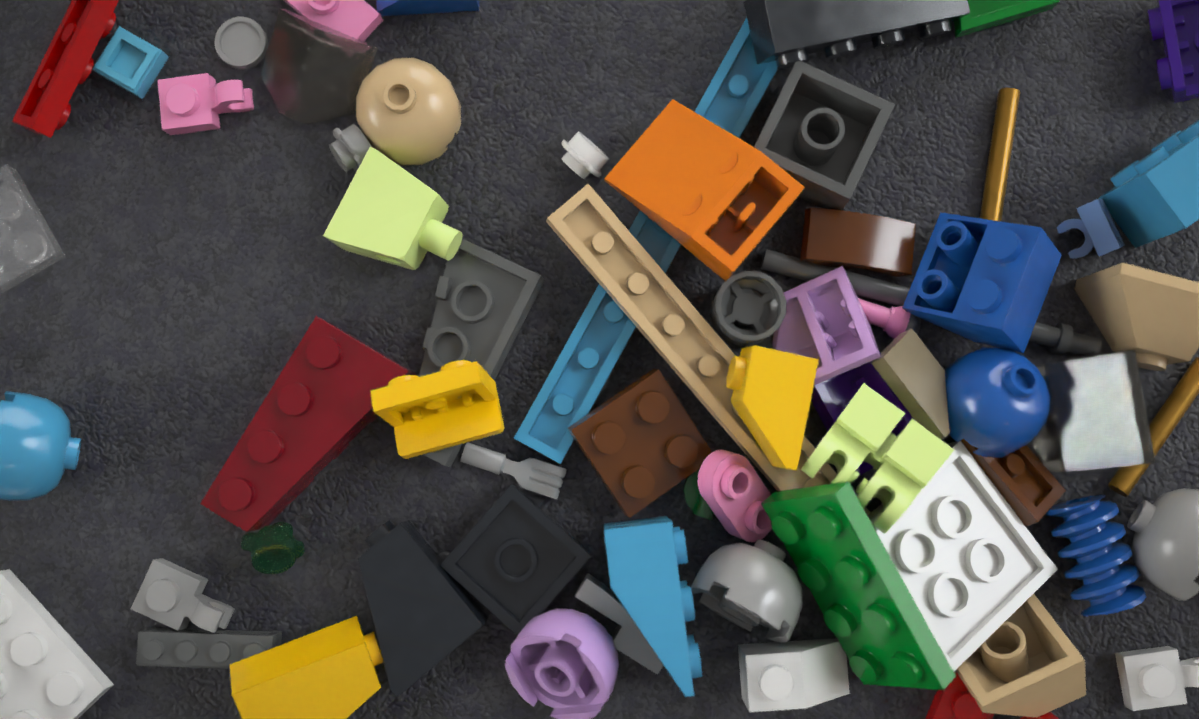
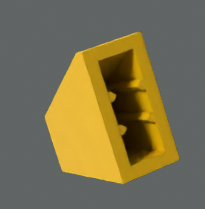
[229,616,384,719]

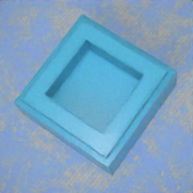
[92,26,169,100]

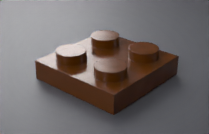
[567,368,712,518]

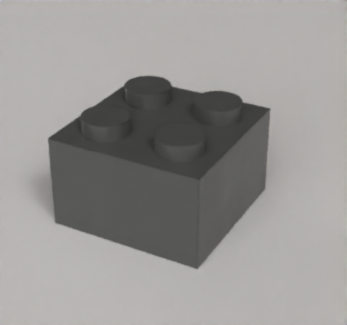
[754,61,895,210]

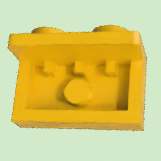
[370,360,504,459]

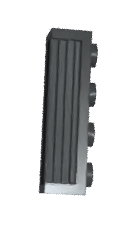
[136,627,282,669]

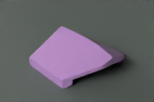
[772,266,880,385]

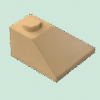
[1075,263,1199,371]
[956,593,1086,718]

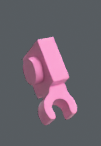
[158,73,254,135]

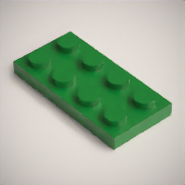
[761,482,956,690]

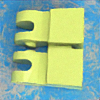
[801,383,954,534]

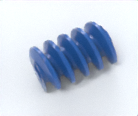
[1045,495,1146,616]

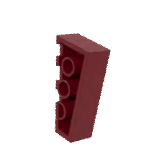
[200,316,417,532]

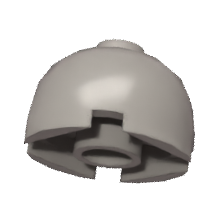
[1127,488,1199,601]
[691,540,803,643]

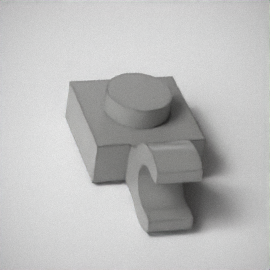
[131,558,235,633]

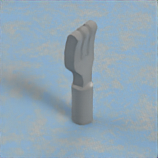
[460,442,567,499]

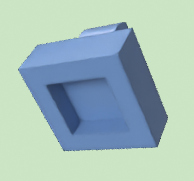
[1057,198,1125,259]

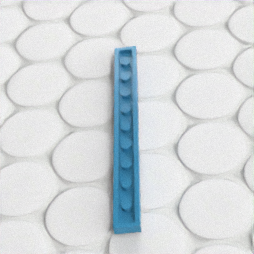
[514,18,778,464]

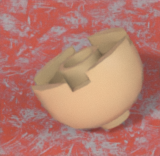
[356,58,461,165]

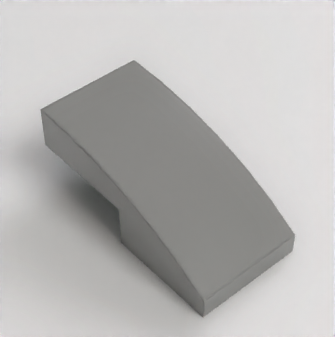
[575,573,663,675]

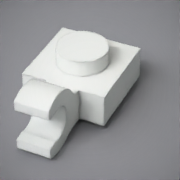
[1115,646,1199,711]

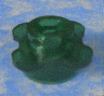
[241,522,305,574]

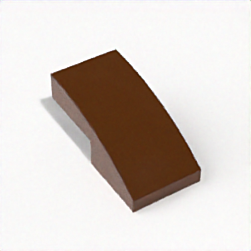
[800,208,916,277]

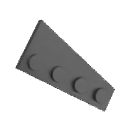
[417,238,545,467]

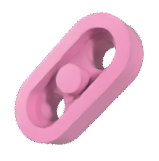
[698,450,772,542]

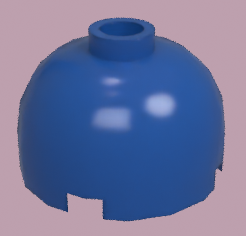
[945,347,1051,458]

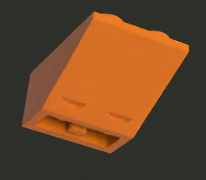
[604,99,805,281]

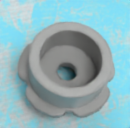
[329,124,371,172]

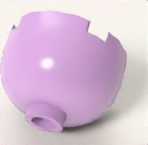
[505,608,619,719]

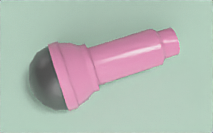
[858,298,921,339]

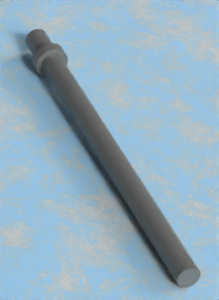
[760,249,1102,359]

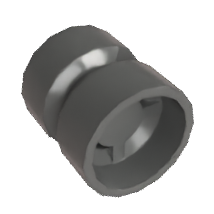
[709,271,786,348]

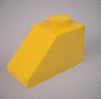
[726,345,819,470]

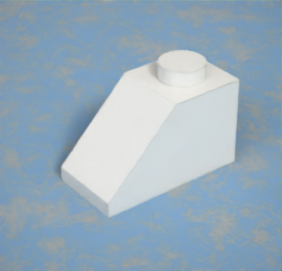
[738,638,850,712]

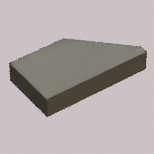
[871,328,950,439]

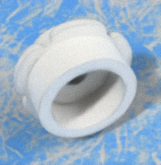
[561,131,609,179]

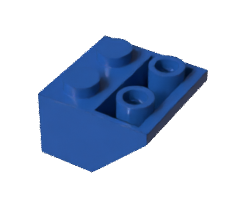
[902,212,1062,353]

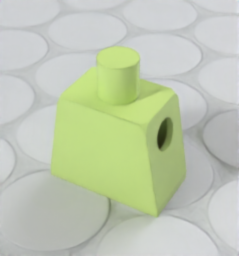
[323,147,463,270]

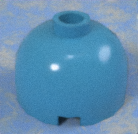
[0,391,81,501]

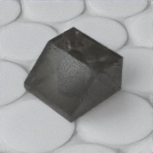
[1033,350,1156,472]

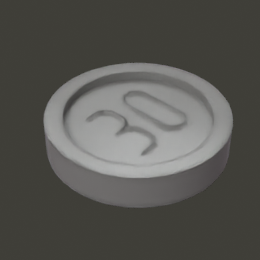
[215,17,268,70]

